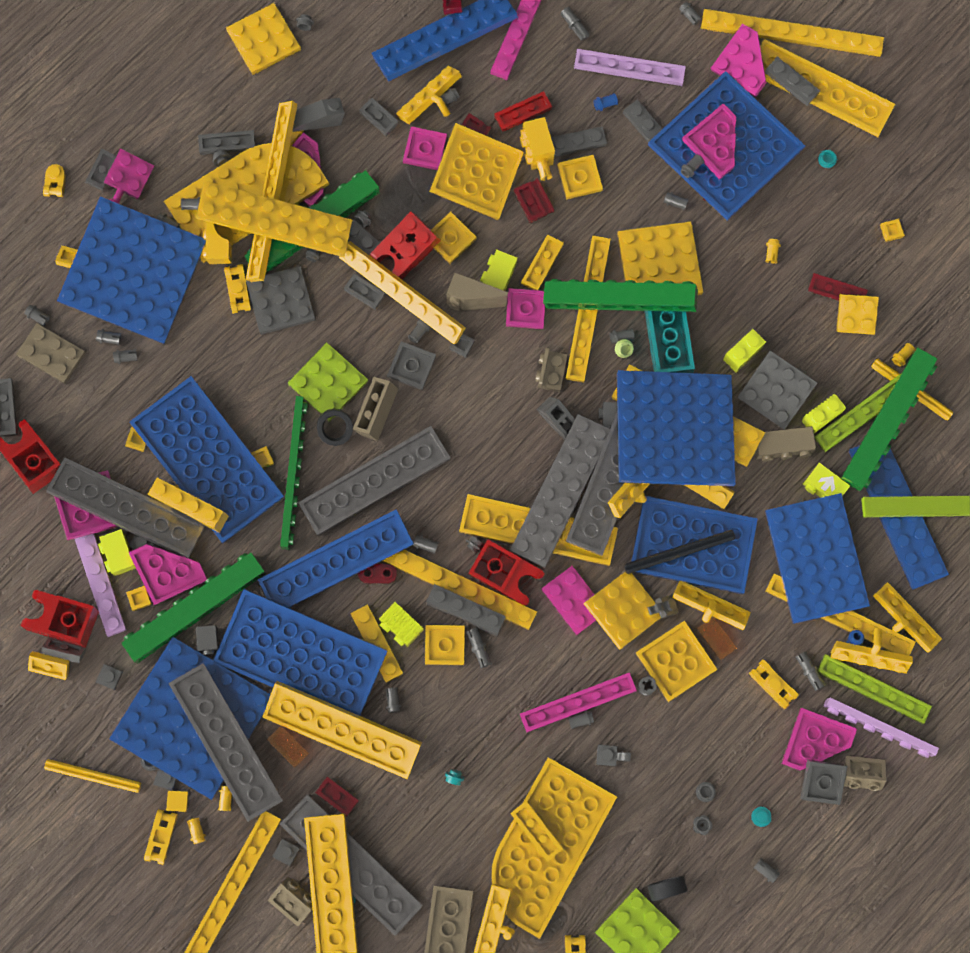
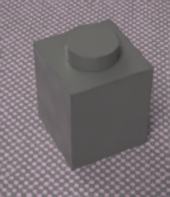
[196,625,219,656]

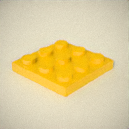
[226,3,301,75]
[584,571,661,650]
[636,621,718,702]

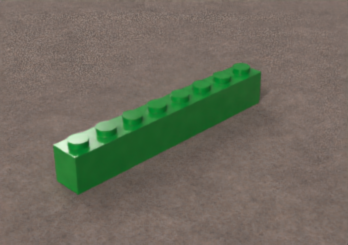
[245,170,380,274]
[543,279,698,312]
[841,347,937,491]
[121,553,266,664]

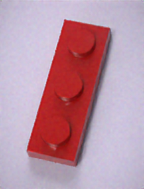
[494,91,552,132]

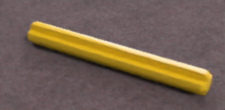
[871,359,953,420]
[44,759,141,793]

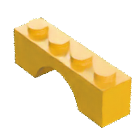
[203,185,232,264]
[148,478,229,533]

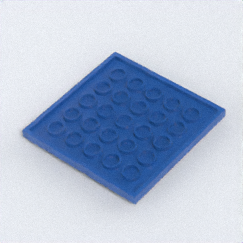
[648,71,805,221]
[57,196,206,344]
[617,370,736,486]
[109,637,270,800]

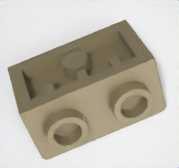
[535,348,567,392]
[844,756,886,791]
[268,877,312,926]

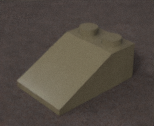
[447,273,508,311]

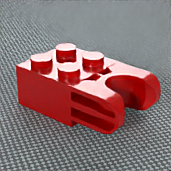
[369,211,441,279]
[0,419,61,494]
[468,539,545,606]
[20,590,99,648]

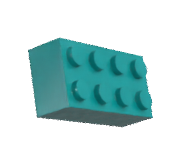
[644,311,695,373]

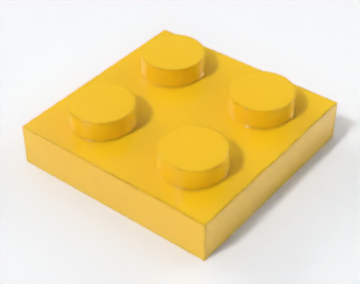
[557,155,603,199]
[431,212,477,264]
[836,294,879,335]
[425,625,465,665]

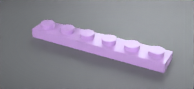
[574,49,686,86]
[75,534,127,637]
[824,698,939,758]

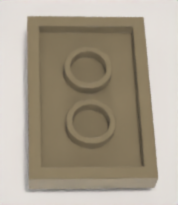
[16,323,86,384]

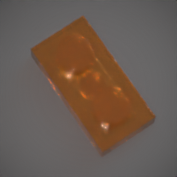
[697,617,737,660]
[267,726,309,768]

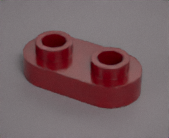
[358,564,397,584]

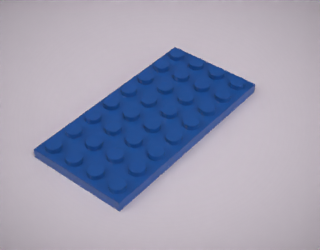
[130,376,284,544]
[213,589,388,716]

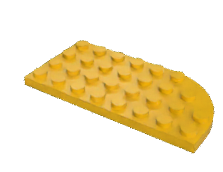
[164,143,330,263]
[491,757,617,939]

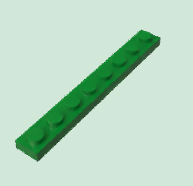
[280,396,308,550]

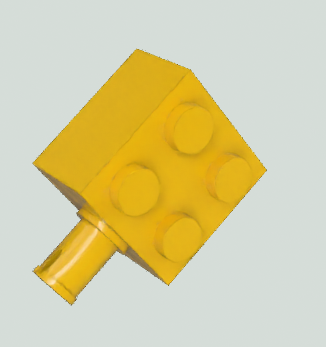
[520,117,555,181]

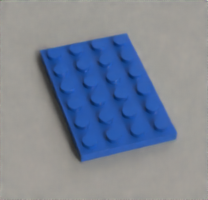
[765,493,870,624]
[631,496,758,594]

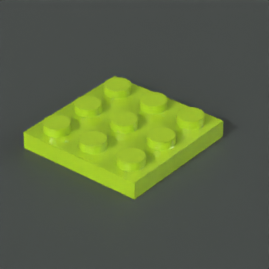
[288,342,368,422]
[595,888,680,953]

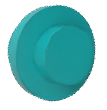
[818,150,837,168]
[445,769,465,785]
[751,807,772,827]

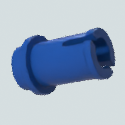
[593,93,618,111]
[846,630,864,645]

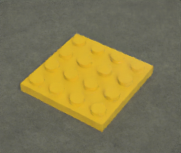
[429,123,524,220]
[617,222,703,295]

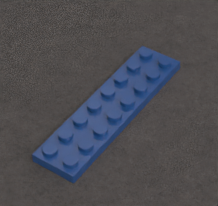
[372,0,518,82]
[849,444,949,590]
[258,509,414,608]

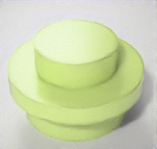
[615,339,633,358]

